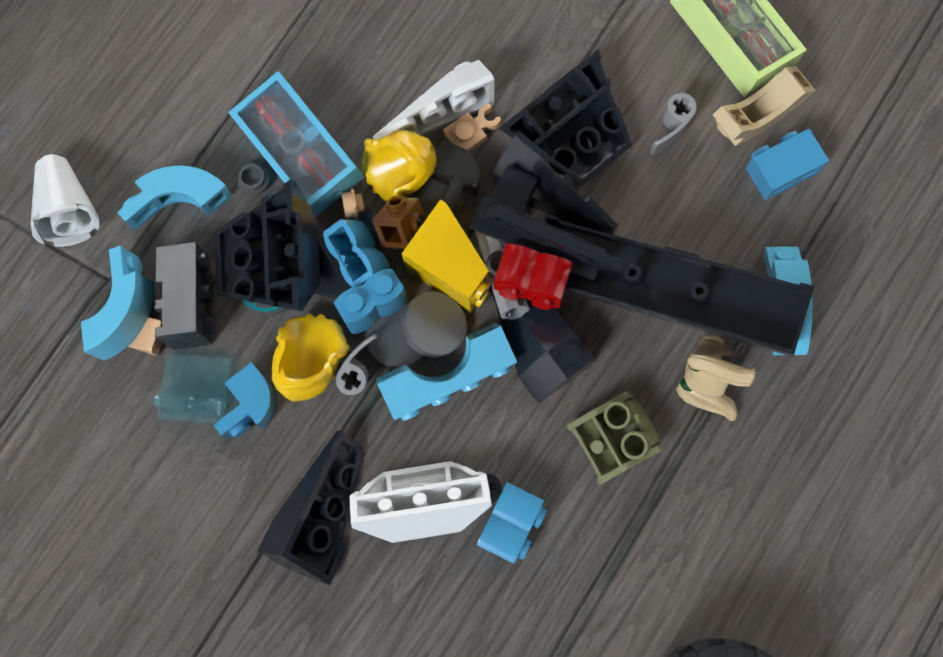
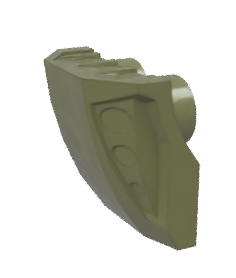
[566,391,664,485]

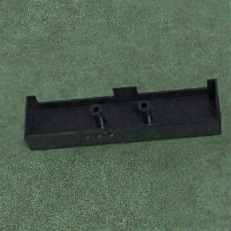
[543,214,815,357]

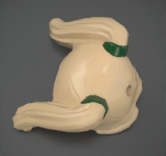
[676,334,756,421]

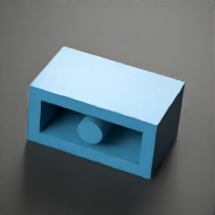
[745,129,829,201]

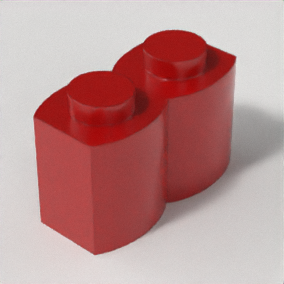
[494,243,572,310]

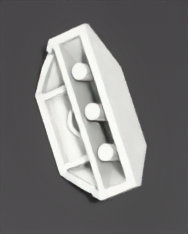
[350,461,492,543]

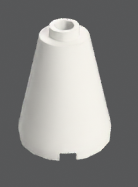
[30,154,99,247]

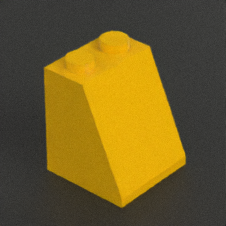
[402,199,491,313]

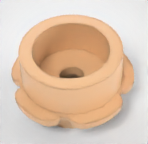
[341,188,364,219]

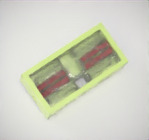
[670,0,807,98]

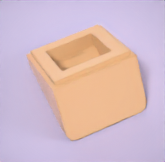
[128,318,163,356]

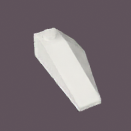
[373,60,494,139]

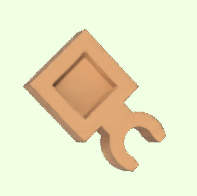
[442,104,501,158]

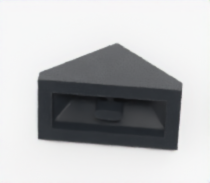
[314,238,353,299]

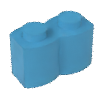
[323,219,390,287]
[334,269,408,334]
[476,482,547,564]

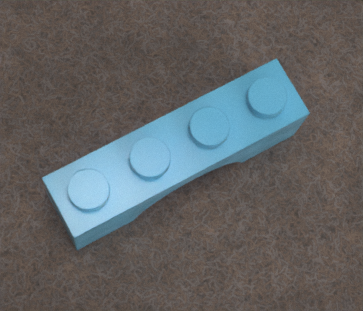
[375,322,517,421]

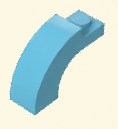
[117,166,233,231]
[81,246,154,361]
[763,246,812,355]

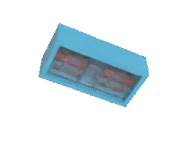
[228,71,365,217]

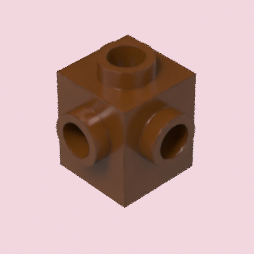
[372,196,427,249]

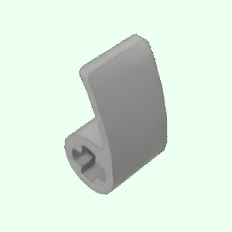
[650,93,697,156]
[336,332,379,395]

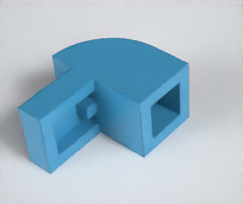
[213,362,276,439]

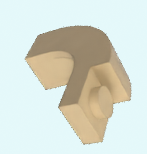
[712,66,816,146]

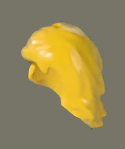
[361,130,437,202]
[272,313,350,402]

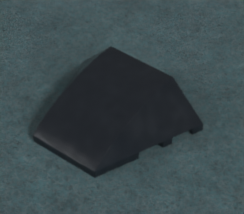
[498,48,632,186]
[214,179,321,311]

